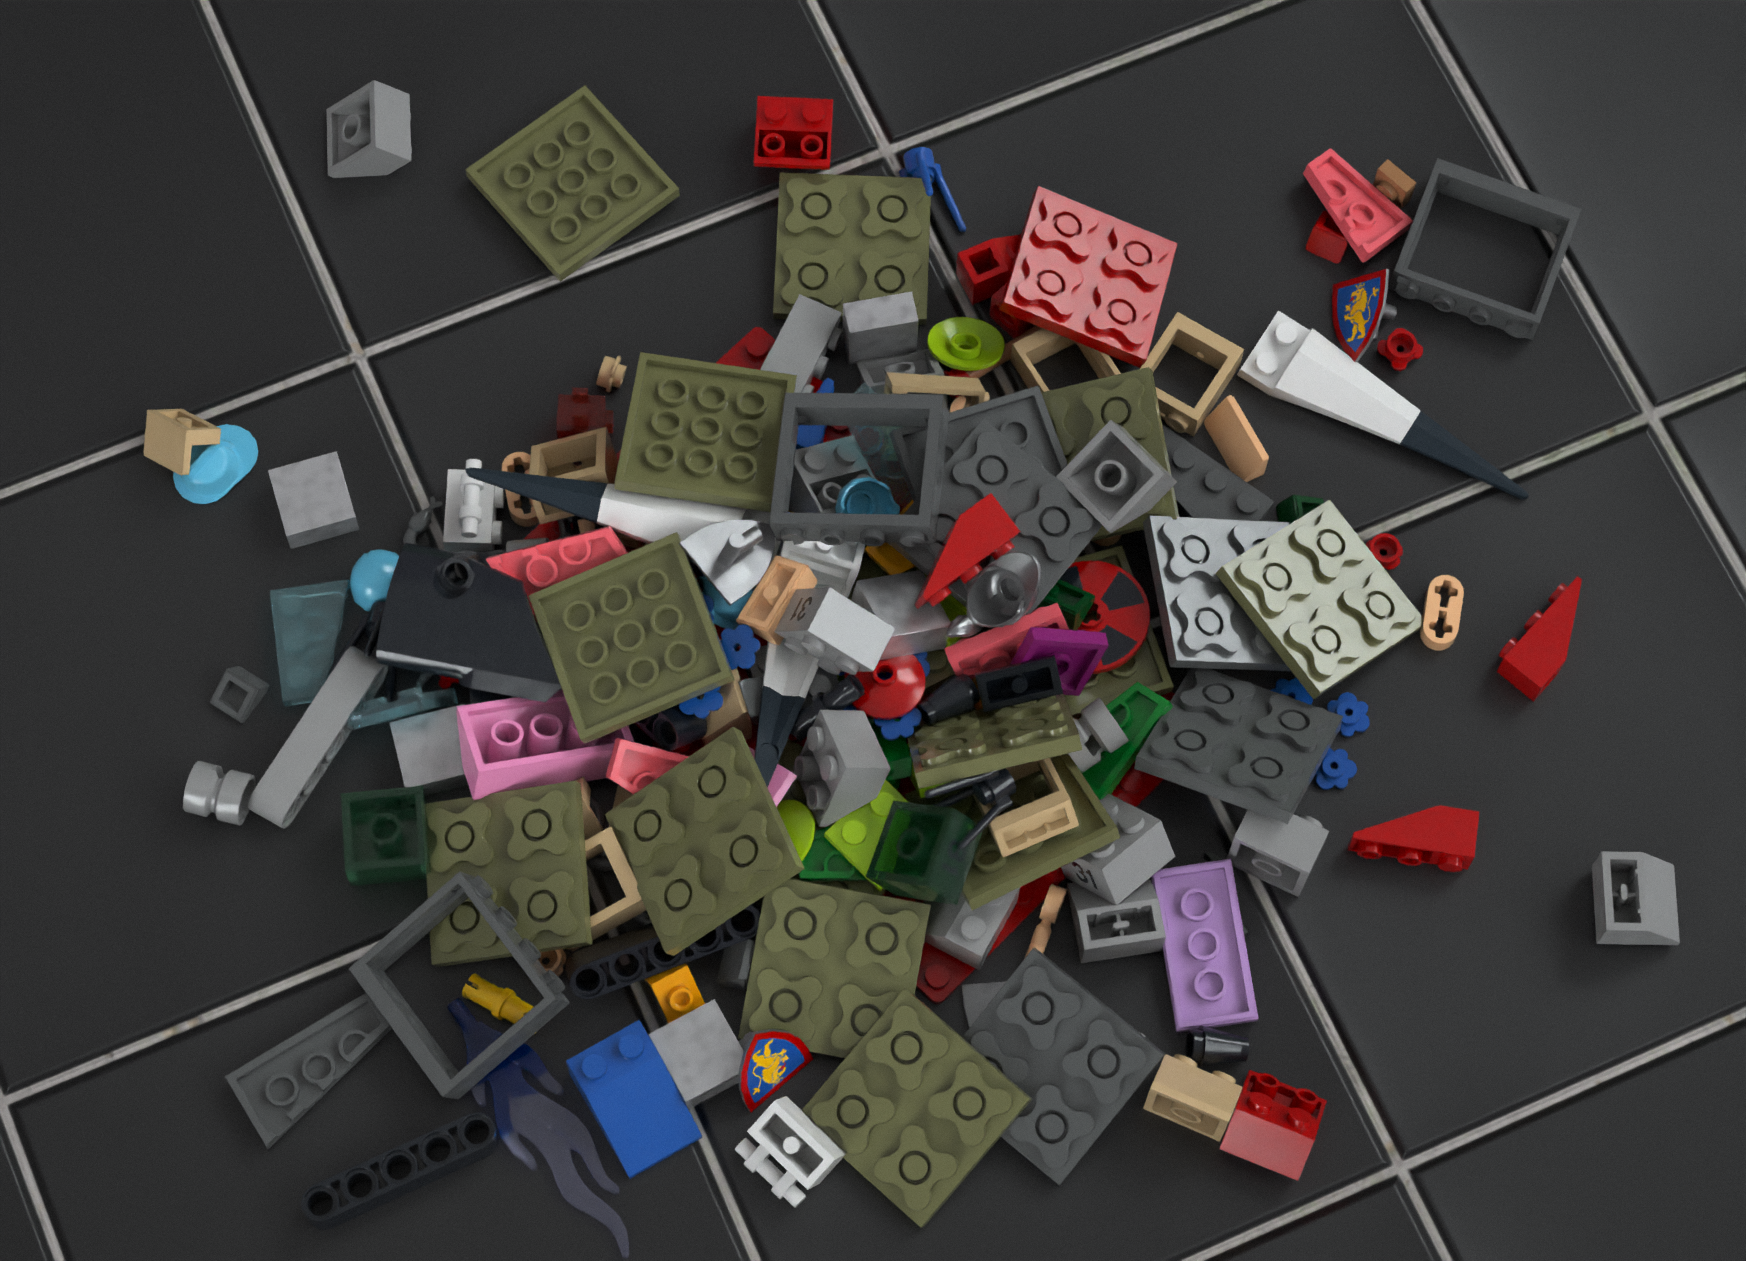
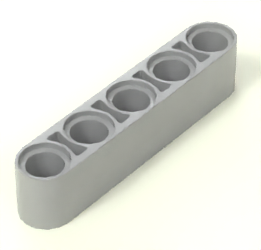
[248,646,388,829]

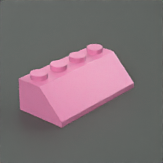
[456,690,634,800]

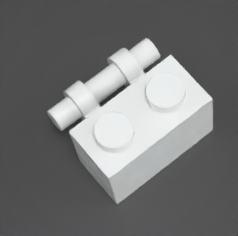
[443,459,505,552]
[735,1096,846,1208]

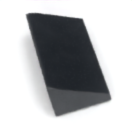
[975,655,1063,712]

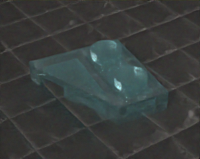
[350,686,458,730]

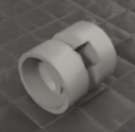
[1068,698,1129,773]
[183,761,256,826]

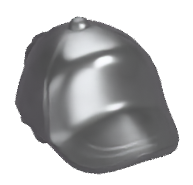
[946,551,1041,638]

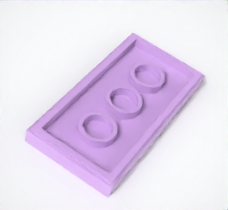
[1151,859,1259,1033]

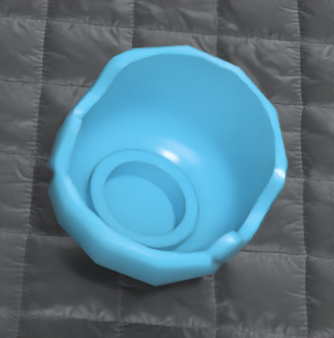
[835,477,900,515]
[350,549,399,612]

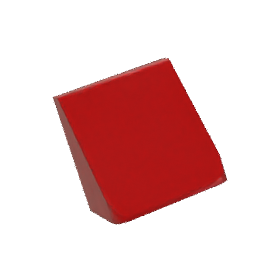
[1306,211,1349,264]

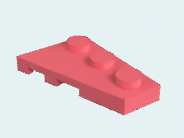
[1303,148,1413,263]
[486,526,628,623]
[944,602,1069,679]
[605,737,689,795]

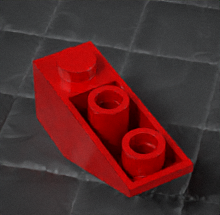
[956,234,1021,305]
[914,493,1021,609]
[1497,576,1582,702]
[1347,805,1479,872]

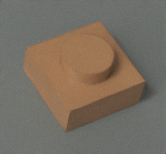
[1373,159,1416,209]

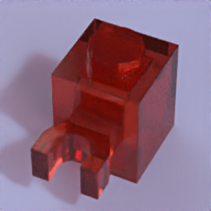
[556,387,614,439]

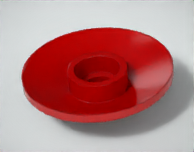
[844,654,926,720]

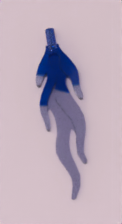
[447,998,629,1258]

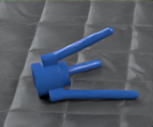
[899,147,966,232]

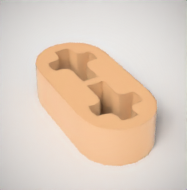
[502,452,539,527]
[1420,575,1464,651]

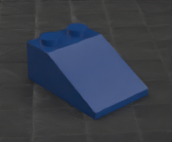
[566,1020,702,1179]

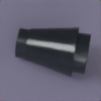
[917,674,980,725]
[1185,1025,1249,1067]

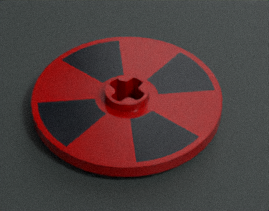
[1060,560,1150,674]

